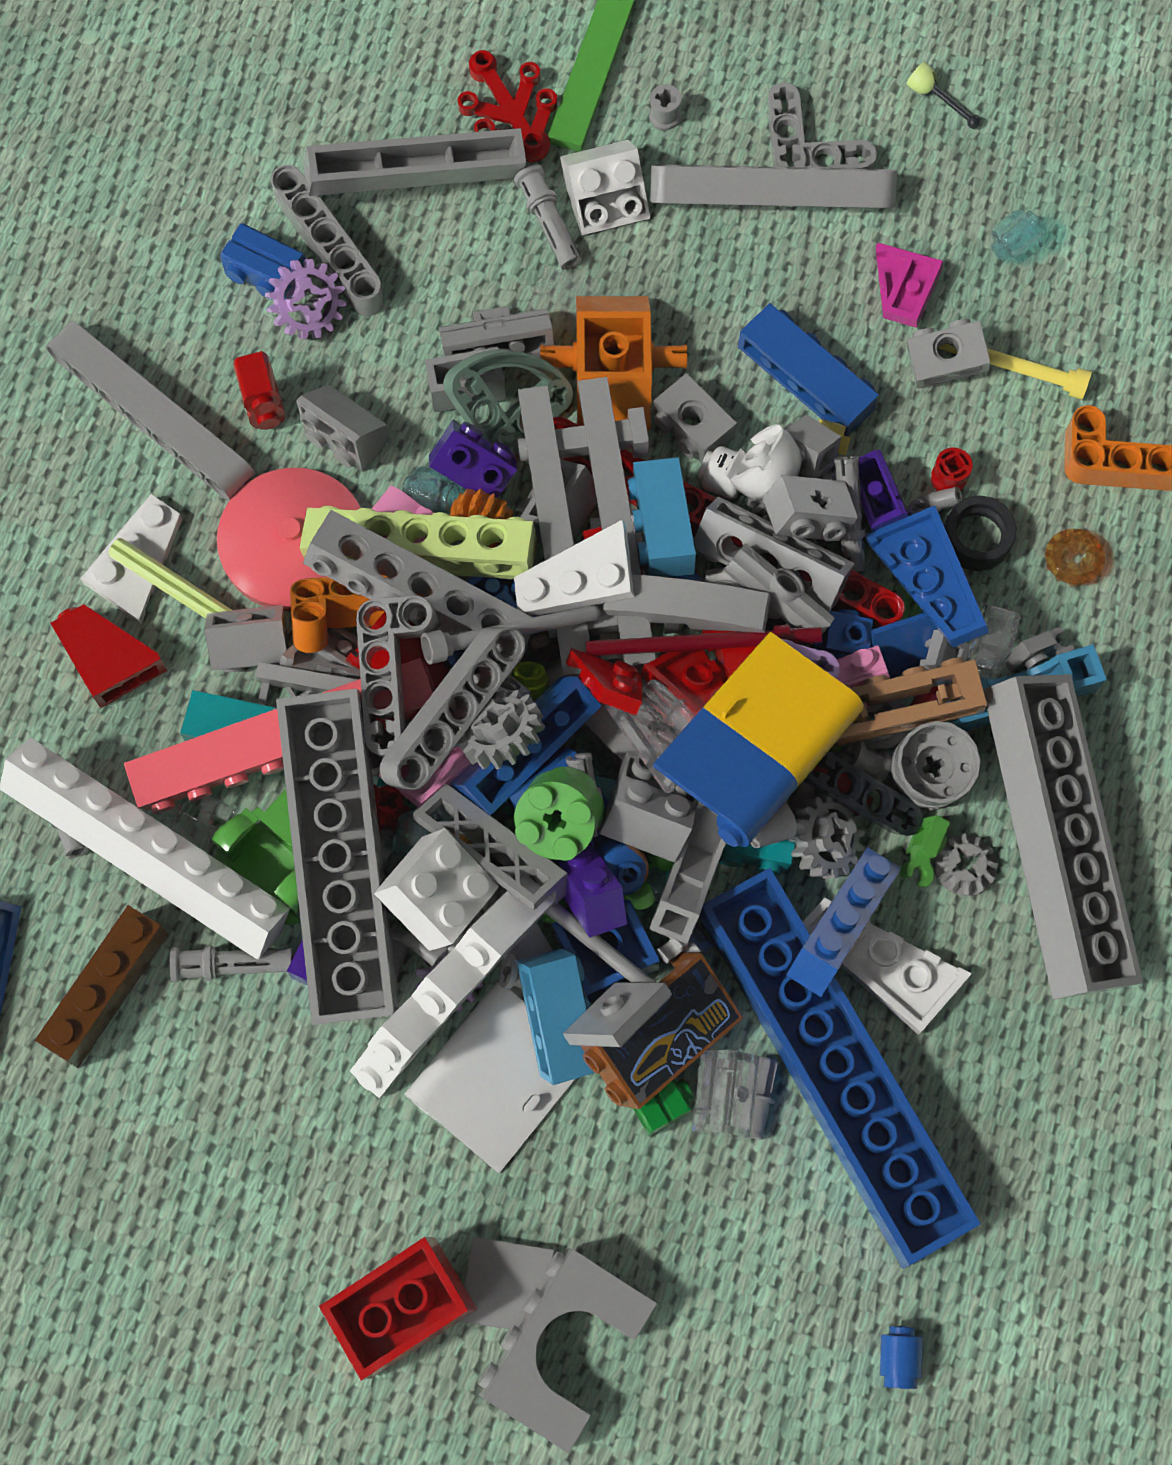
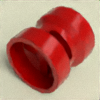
[930,447,973,491]

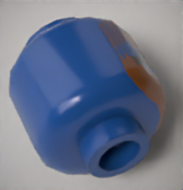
[596,838,649,896]

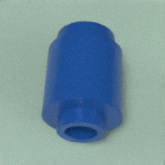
[880,1326,923,1389]

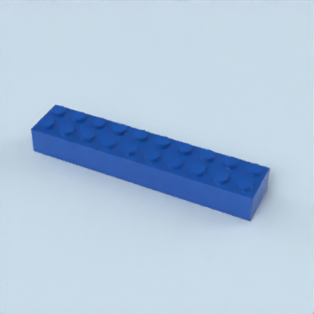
[699,868,981,1269]

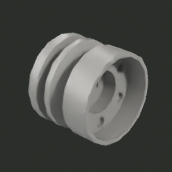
[888,721,980,811]

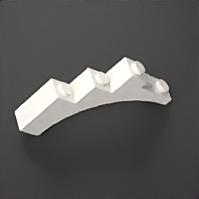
[350,876,555,1098]

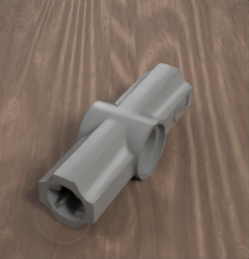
[723,543,835,644]

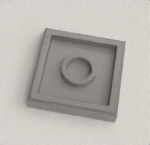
[460,1237,554,1329]

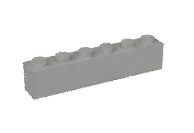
[303,128,526,196]

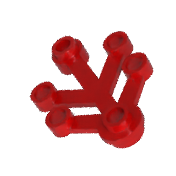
[457,50,557,163]

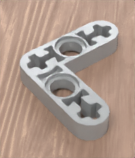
[767,82,877,169]

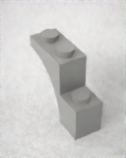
[649,801,726,944]

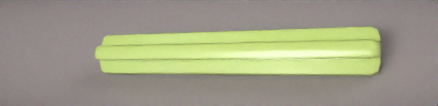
[109,538,232,618]

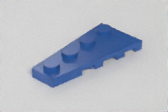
[865,505,989,647]

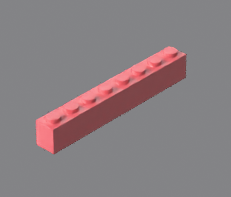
[124,658,436,814]

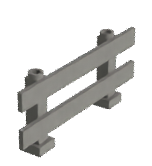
[517,377,680,677]

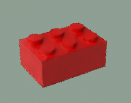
[319,1237,478,1381]

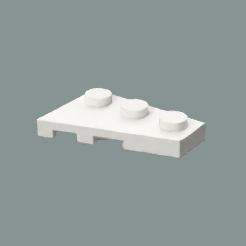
[80,494,182,624]
[514,520,634,617]

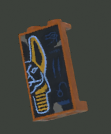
[581,952,743,1109]

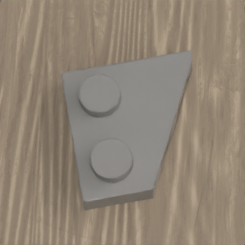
[279,628,361,680]

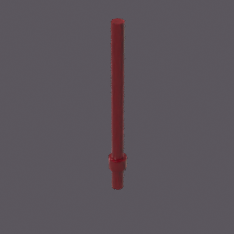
[586,625,822,656]

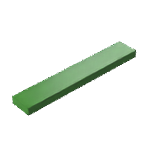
[548,0,636,152]

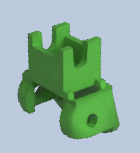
[211,789,301,926]

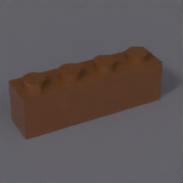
[34,905,169,1068]

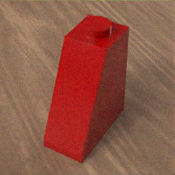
[50,604,167,709]

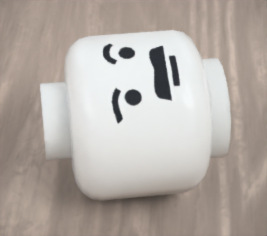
[698,446,741,501]

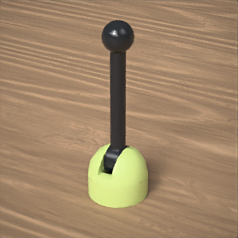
[906,62,981,129]

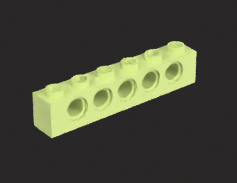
[299,506,537,579]

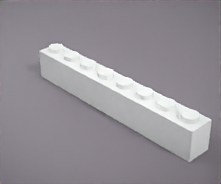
[0,737,290,960]

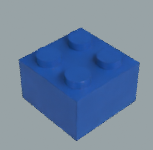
[552,900,660,1003]

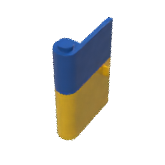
[653,632,864,847]

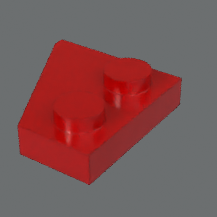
[565,647,642,715]

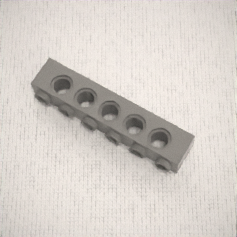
[303,510,533,674]

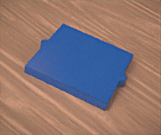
[871,613,938,678]

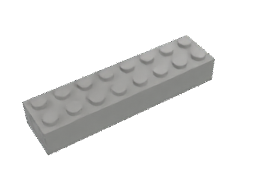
[983,674,1143,1000]
[276,689,399,1025]

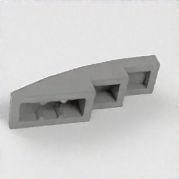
[603,575,771,633]

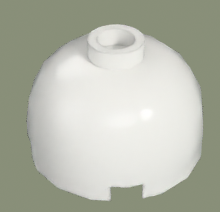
[725,424,802,500]

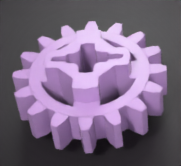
[265,259,346,339]

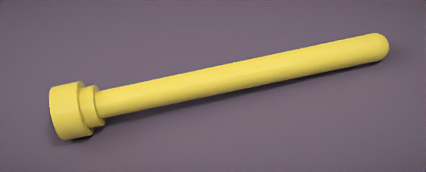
[938,344,1092,400]

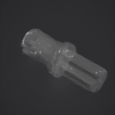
[642,680,696,733]

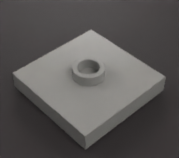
[563,983,672,1047]

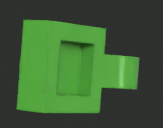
[900,815,950,888]

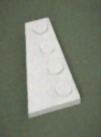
[803,898,972,1035]

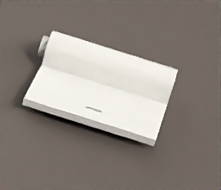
[404,982,575,1173]

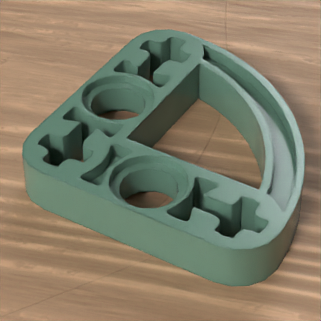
[444,349,573,456]

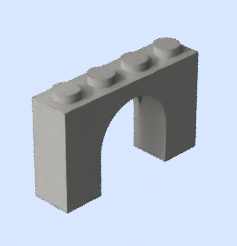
[478,1248,657,1454]

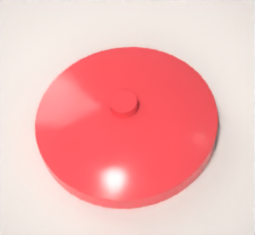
[217,468,361,611]

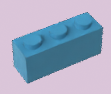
[627,457,696,577]
[516,948,595,1085]

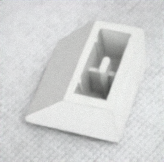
[560,140,650,235]

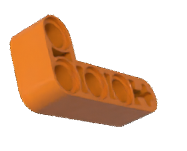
[1064,405,1172,491]
[290,575,423,653]

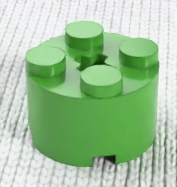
[514,766,605,861]

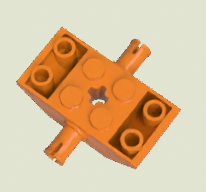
[540,296,687,431]

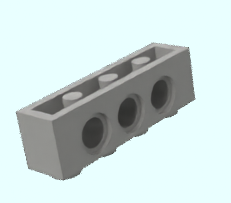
[693,497,855,612]

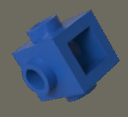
[813,609,873,659]

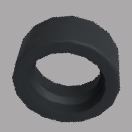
[944,495,1017,572]

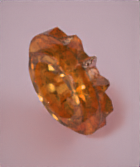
[1044,529,1105,587]

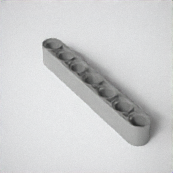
[650,164,898,208]
[45,321,255,500]

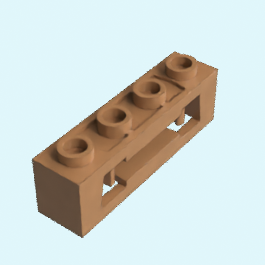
[831,657,987,748]

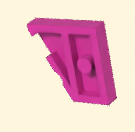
[876,243,943,328]

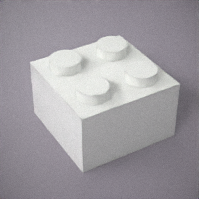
[374,828,499,951]

